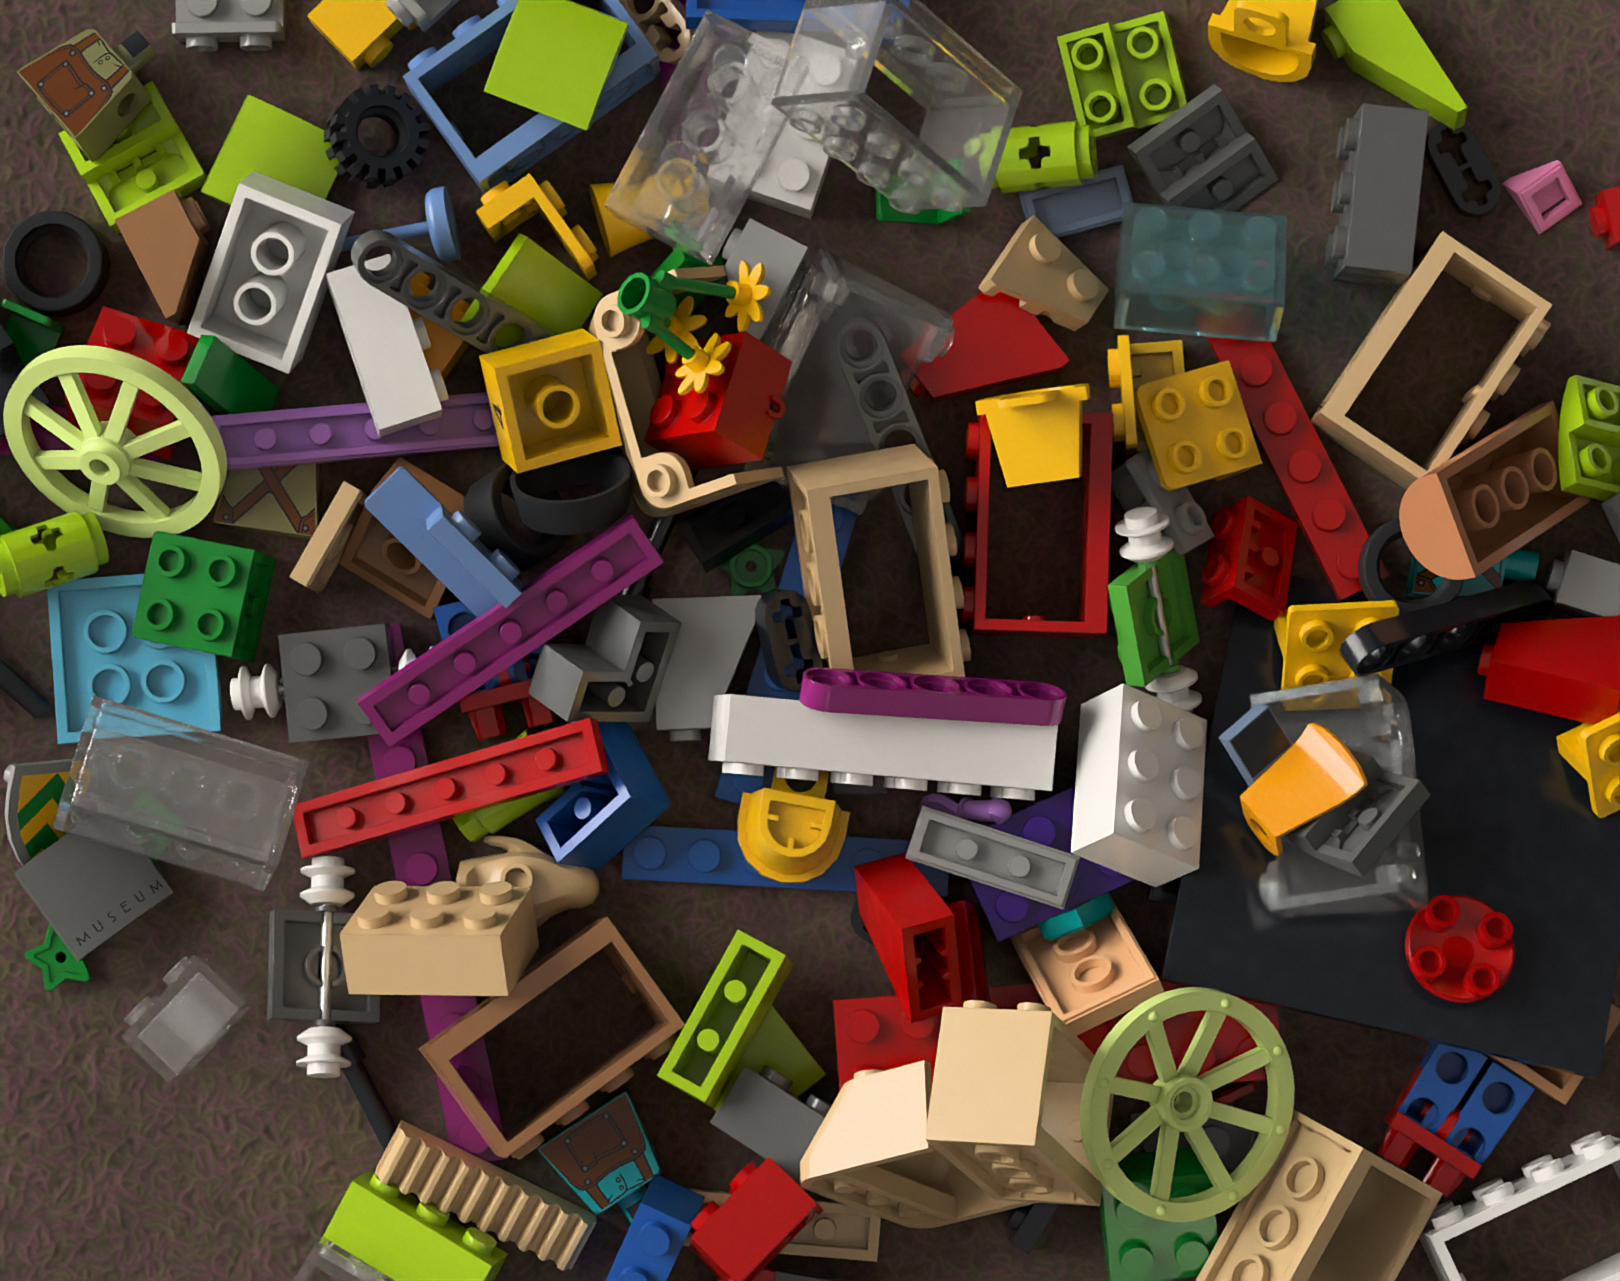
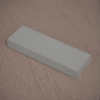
[905,806,1080,910]

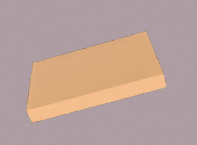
[1009,892,1164,1036]

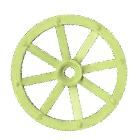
[3,345,227,538]
[1080,987,1295,1222]

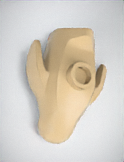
[456,835,599,928]

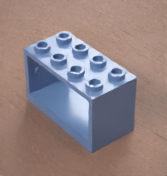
[403,0,661,194]

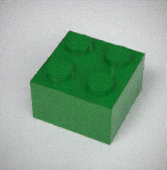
[1099,1147,1218,1281]

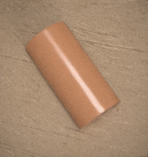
[1399,401,1590,580]

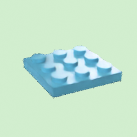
[47,574,224,745]

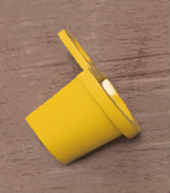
[1208,0,1319,82]
[975,384,1091,488]
[737,767,850,884]

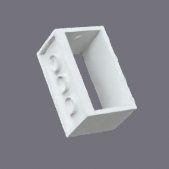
[1419,1131,1620,1281]

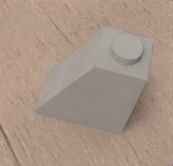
[652,595,762,741]

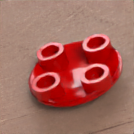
[1405,895,1515,1003]

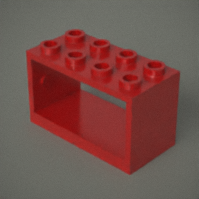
[960,412,1113,639]

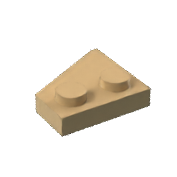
[978,215,1109,331]

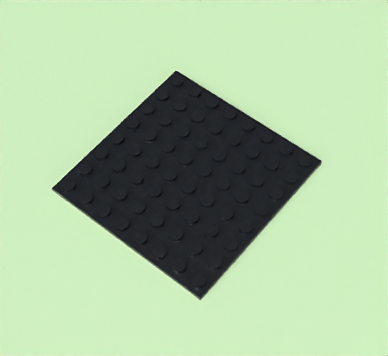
[1161,575,1620,1079]

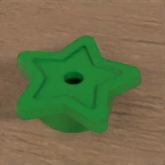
[720,542,786,596]
[25,924,91,992]

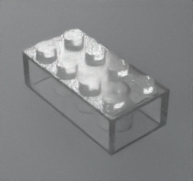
[604,10,814,266]

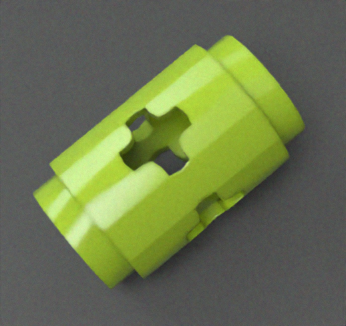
[981,120,1098,194]
[0,511,109,598]

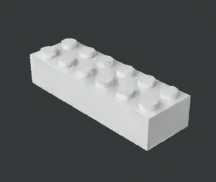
[708,694,1058,801]

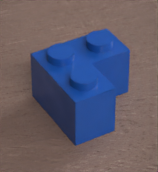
[536,722,672,870]

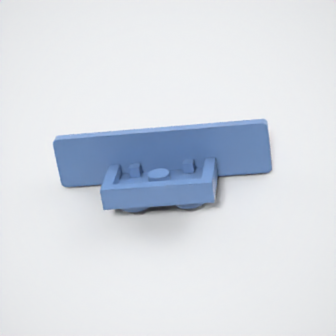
[365,466,525,617]

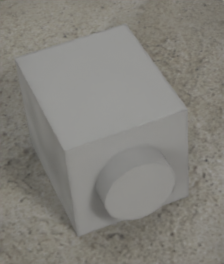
[1544,550,1620,617]

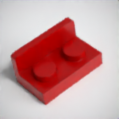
[1200,495,1298,621]

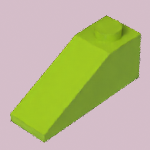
[1321,0,1467,130]

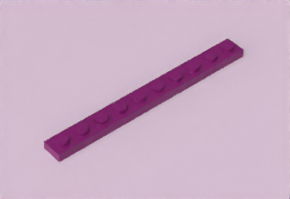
[367,624,510,1162]

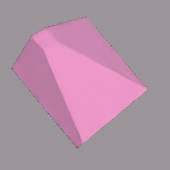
[1502,160,1583,235]

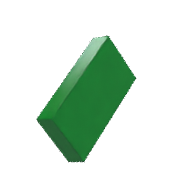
[180,335,280,415]

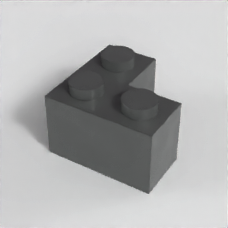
[528,594,682,722]
[710,1065,832,1181]

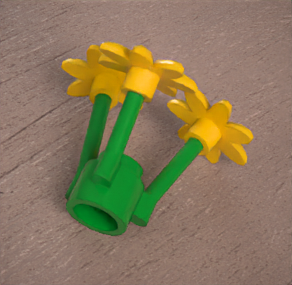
[617,260,772,395]

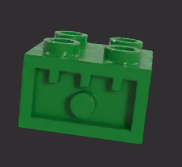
[132,531,277,663]

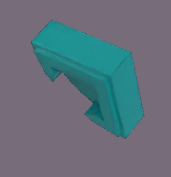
[1037,892,1115,941]

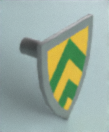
[4,756,102,866]

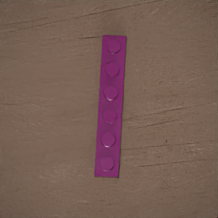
[357,513,664,748]

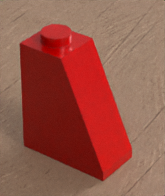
[899,292,1070,403]
[1477,615,1620,725]
[854,853,963,1023]

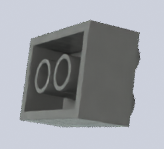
[1325,103,1429,288]

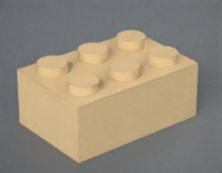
[339,881,539,996]

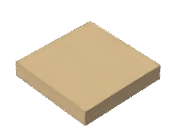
[289,481,368,593]

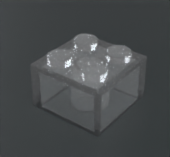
[121,954,259,1083]

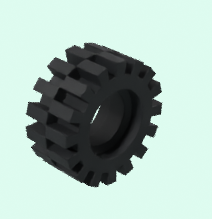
[324,84,429,189]

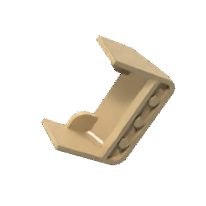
[589,265,784,517]
[800,1060,1039,1228]

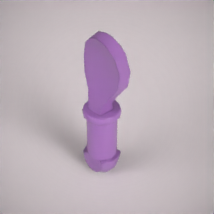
[919,793,1012,825]

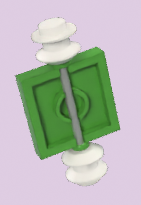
[1108,507,1202,713]

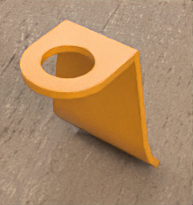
[1240,723,1368,856]

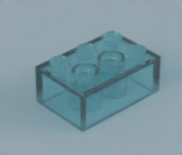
[1113,202,1287,342]

